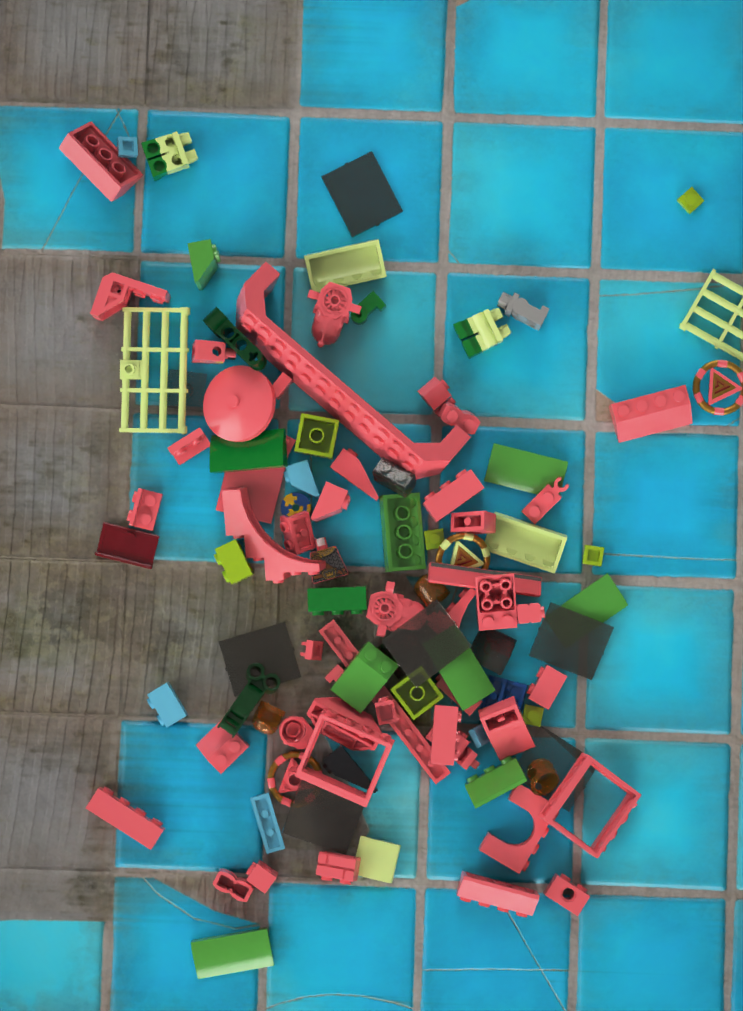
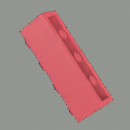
[86,787,165,850]

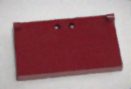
[95,522,160,569]

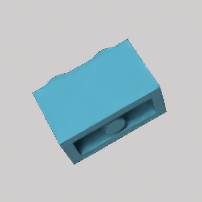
[147,682,188,728]

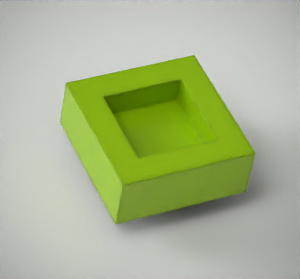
[677,187,704,214]
[424,529,444,550]
[582,545,604,567]
[522,704,544,727]

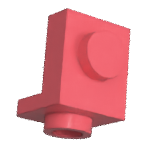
[374,696,398,726]

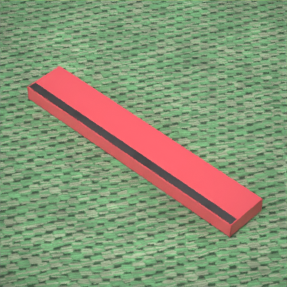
[428,562,542,597]

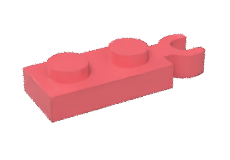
[521,476,569,524]

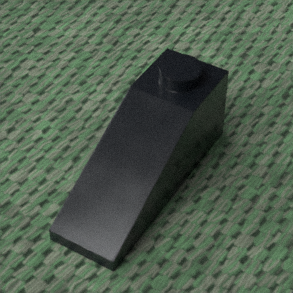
[322,745,378,793]

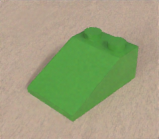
[330,641,399,713]

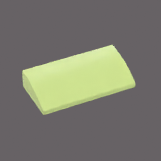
[304,239,387,292]
[484,511,567,574]

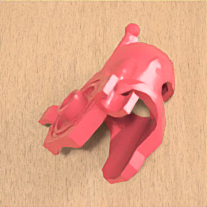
[307,282,362,348]
[366,581,433,637]

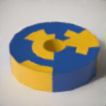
[281,492,311,517]

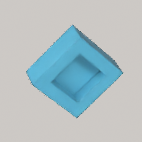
[117,137,138,158]
[468,723,490,748]

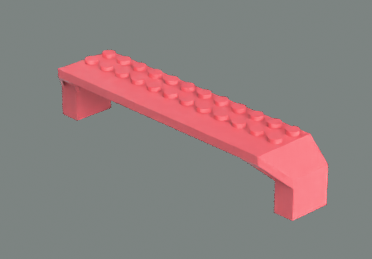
[236,262,471,481]

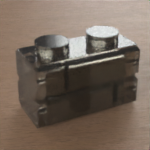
[372,457,417,498]

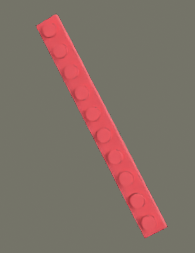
[319,619,451,784]

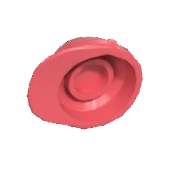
[279,716,314,749]

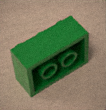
[307,586,367,616]

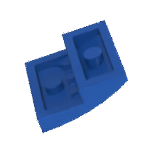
[480,675,529,712]

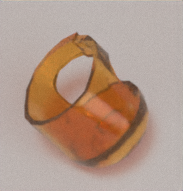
[414,574,450,609]
[252,700,286,735]
[527,758,560,796]

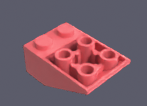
[475,573,518,631]
[478,696,536,761]

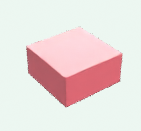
[272,372,293,400]

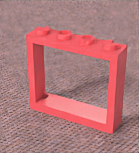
[295,709,395,807]
[538,752,641,859]

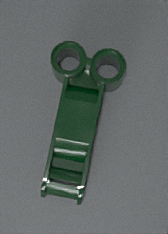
[203,307,267,371]
[217,663,280,738]

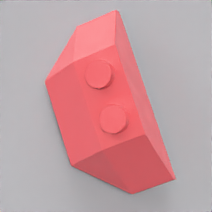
[307,697,382,751]

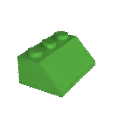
[187,239,221,291]
[465,756,527,809]

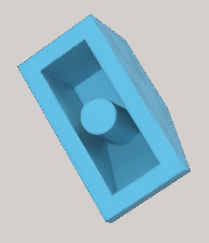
[283,459,320,498]

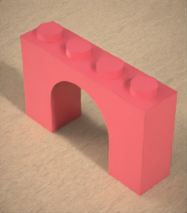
[478,784,559,874]

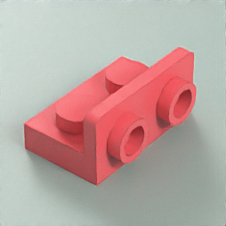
[167,427,210,465]
[127,488,163,531]
[280,511,316,555]

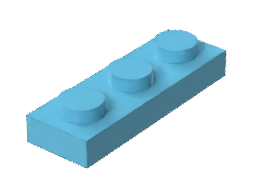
[250,792,285,854]

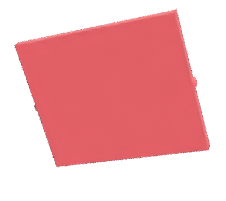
[216,457,288,524]

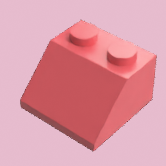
[196,721,250,774]

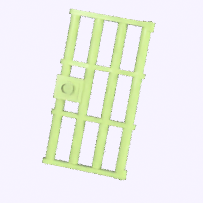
[679,268,743,362]
[119,307,190,435]

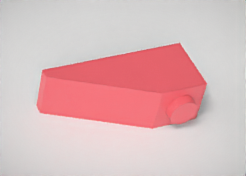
[330,448,379,501]

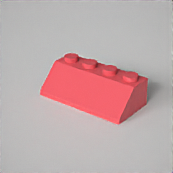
[59,121,143,202]
[609,385,693,443]
[311,481,351,523]
[456,871,540,918]

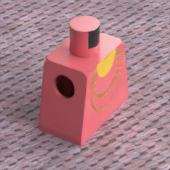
[191,339,236,364]

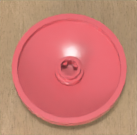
[203,365,276,442]

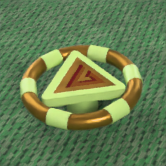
[435,532,490,570]

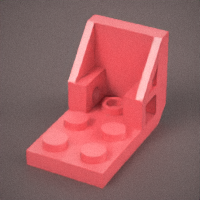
[90,272,171,321]

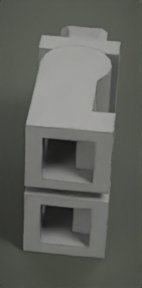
[497,292,549,331]

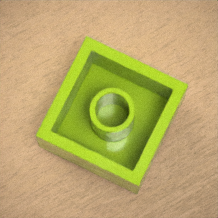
[294,413,340,460]
[213,539,255,585]
[390,665,444,720]

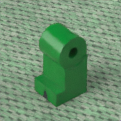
[351,291,386,325]

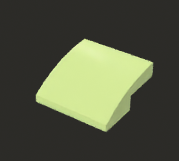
[356,836,401,883]

